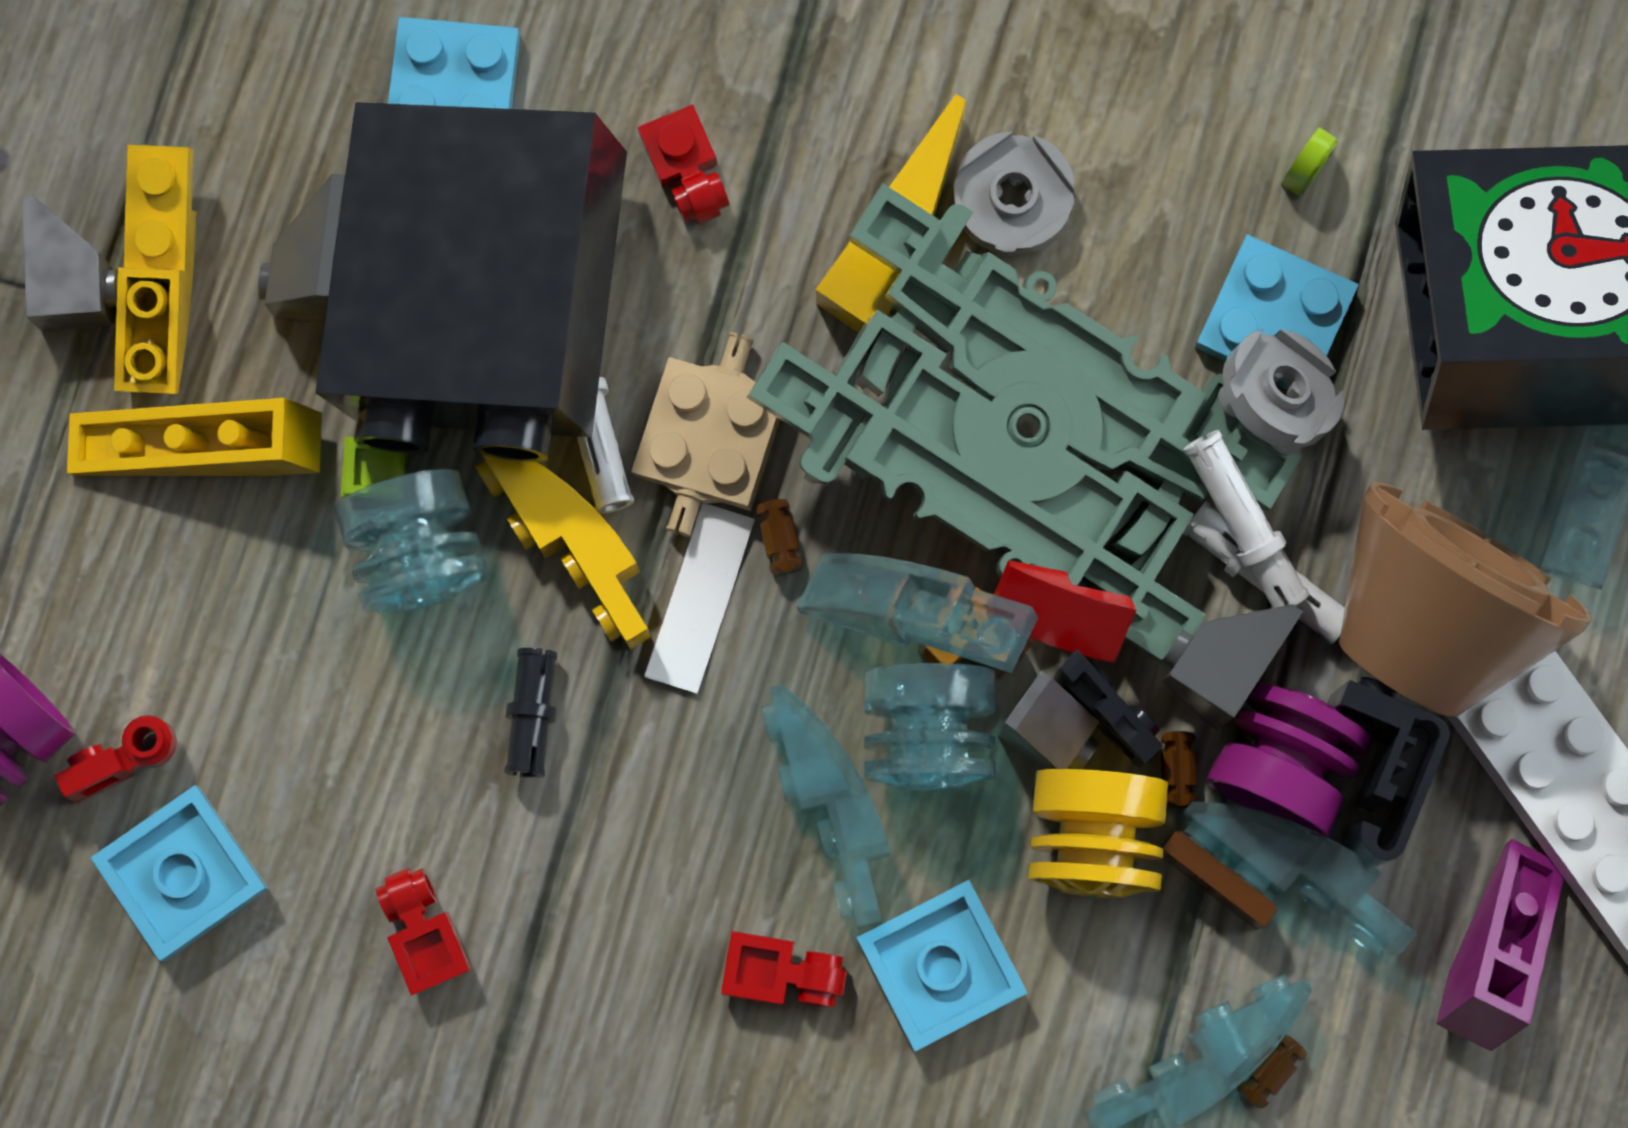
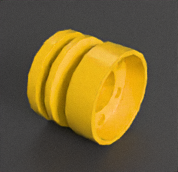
[1027,769,1168,898]

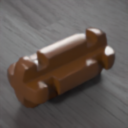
[757,499,803,576]
[1161,731,1198,808]
[1237,1033,1307,1109]

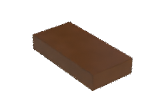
[1160,831,1278,930]

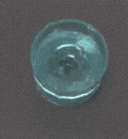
[334,469,490,613]
[864,663,996,791]

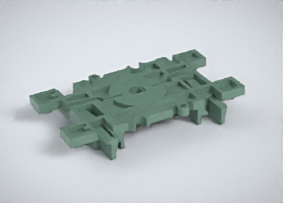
[746,183,1303,668]

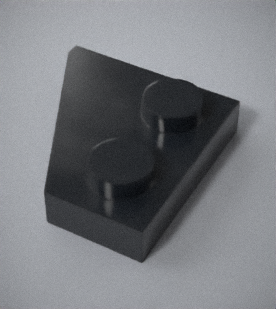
[1053,650,1163,769]

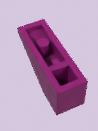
[1436,839,1564,1051]

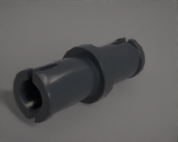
[504,647,558,778]

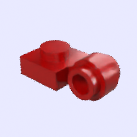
[637,104,730,225]
[54,715,177,803]
[375,867,472,996]
[721,931,848,1008]

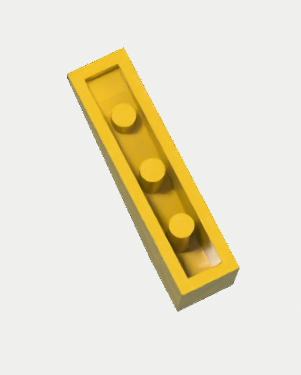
[815,94,966,333]
[67,398,322,476]

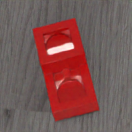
[987,560,1137,662]

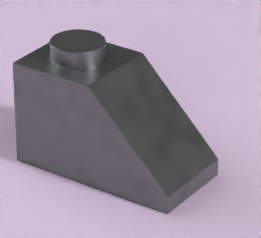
[22,196,118,331]
[998,671,1100,769]

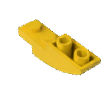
[114,145,197,394]
[475,455,651,650]

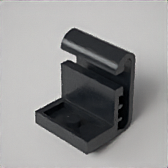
[1327,677,1449,869]

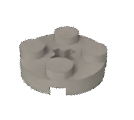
[953,132,1074,258]
[1218,329,1344,455]

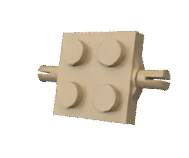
[631,332,780,537]

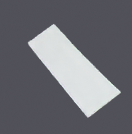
[644,503,755,694]

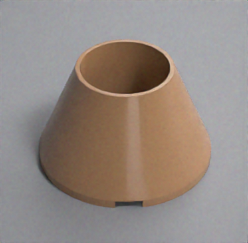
[1339,482,1592,717]

